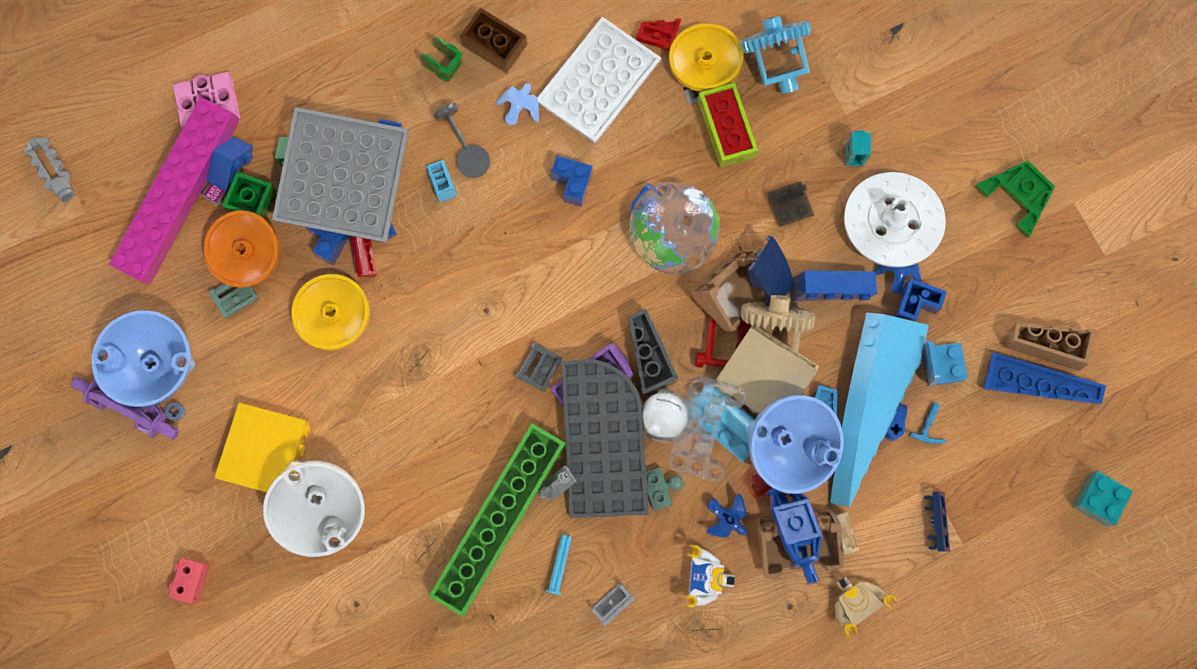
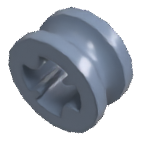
[165,403,185,421]

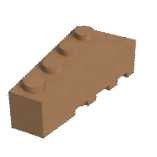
[1005,323,1096,371]

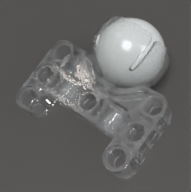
[642,376,746,482]

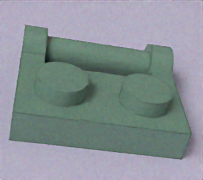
[208,284,259,319]

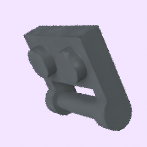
[514,343,563,392]

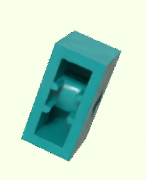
[845,130,871,166]

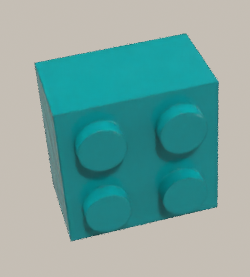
[1073,471,1133,527]

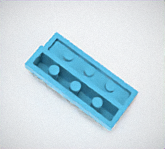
[686,381,755,462]

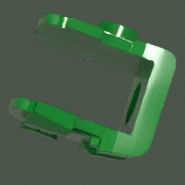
[421,36,462,81]

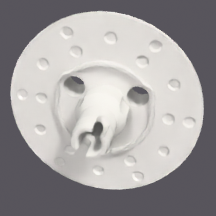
[844,172,946,267]

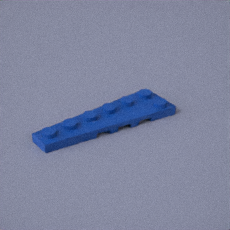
[983,352,1106,405]

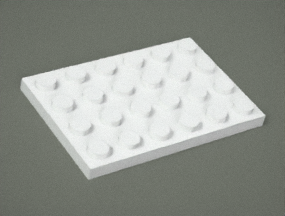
[537,17,661,144]

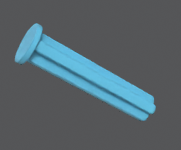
[545,535,571,595]

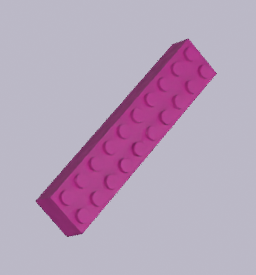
[109,97,240,285]

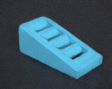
[426,160,457,202]

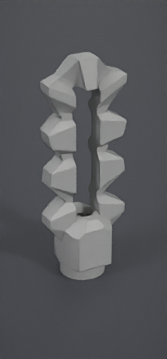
[24,137,75,202]

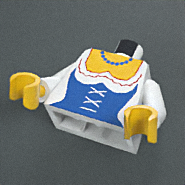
[683,545,735,608]

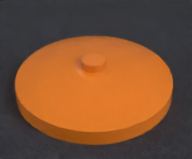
[204,211,280,288]

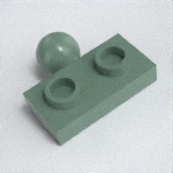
[646,467,684,511]

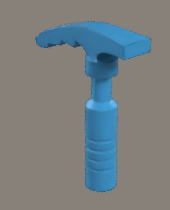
[909,402,947,444]

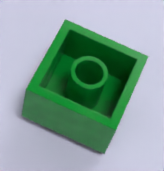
[222,172,277,219]

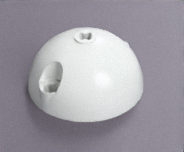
[263,461,365,557]

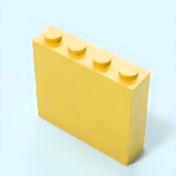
[215,403,311,493]

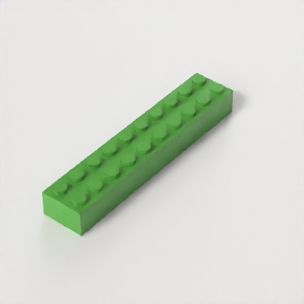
[429,423,566,617]

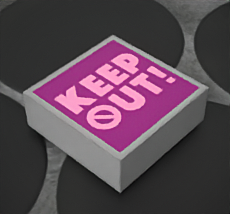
[202,183,229,206]

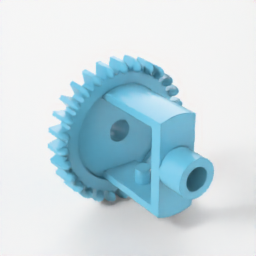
[740,16,811,94]

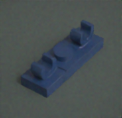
[924,491,950,552]

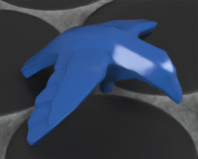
[874,263,921,294]
[706,494,748,537]

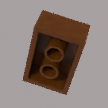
[459,7,527,73]

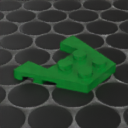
[975,160,1055,238]

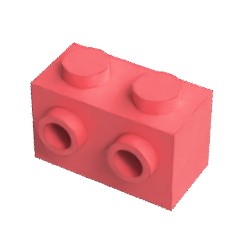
[168,558,209,604]

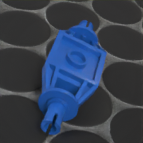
[767,488,822,585]

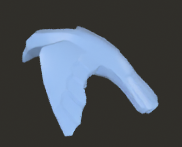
[495,84,539,125]

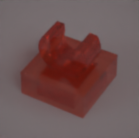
[751,473,772,499]

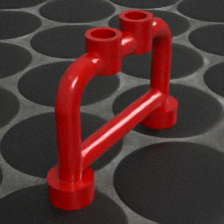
[695,308,751,368]

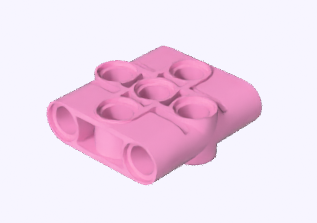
[173,72,240,129]

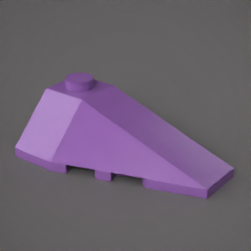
[550,343,633,404]

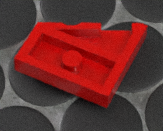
[636,18,681,51]

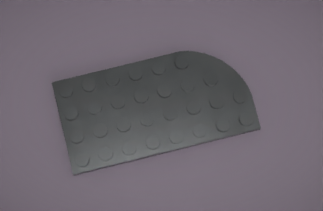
[562,359,649,518]

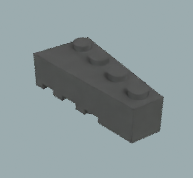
[628,309,679,397]

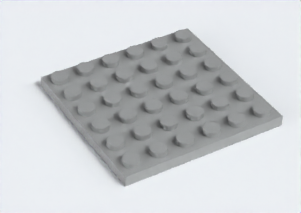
[272,107,409,243]

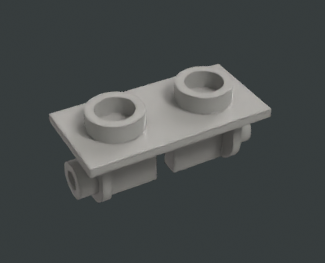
[539,465,577,501]

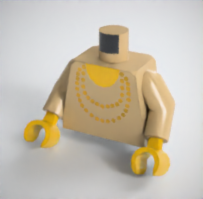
[835,576,898,639]

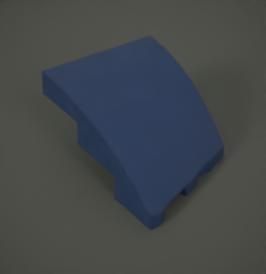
[748,235,795,306]

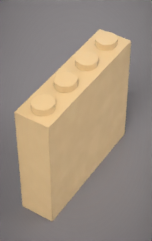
[713,324,819,415]

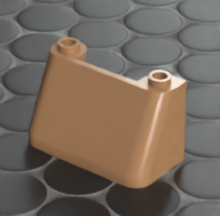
[690,248,764,332]
[756,510,844,579]

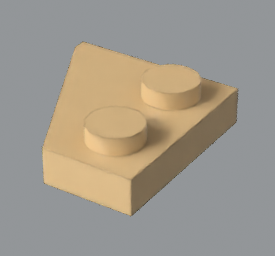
[836,512,860,555]

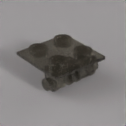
[766,181,814,227]

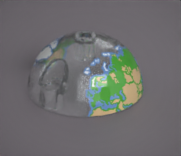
[629,182,721,274]

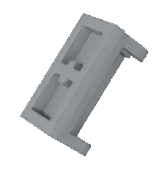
[591,583,635,626]

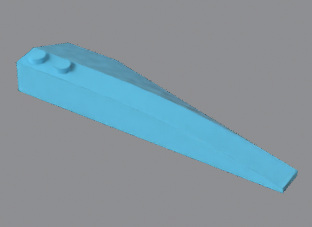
[830,312,929,507]

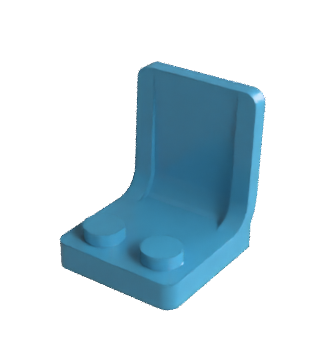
[923,341,967,386]

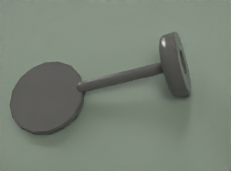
[433,103,490,178]

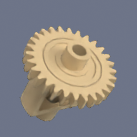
[741,295,816,352]

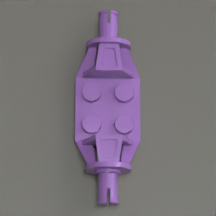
[71,377,179,440]

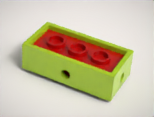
[698,82,758,168]

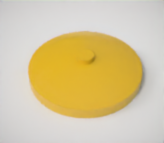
[669,23,744,92]
[292,274,370,351]

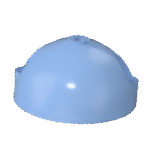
[92,311,195,407]
[747,395,844,493]

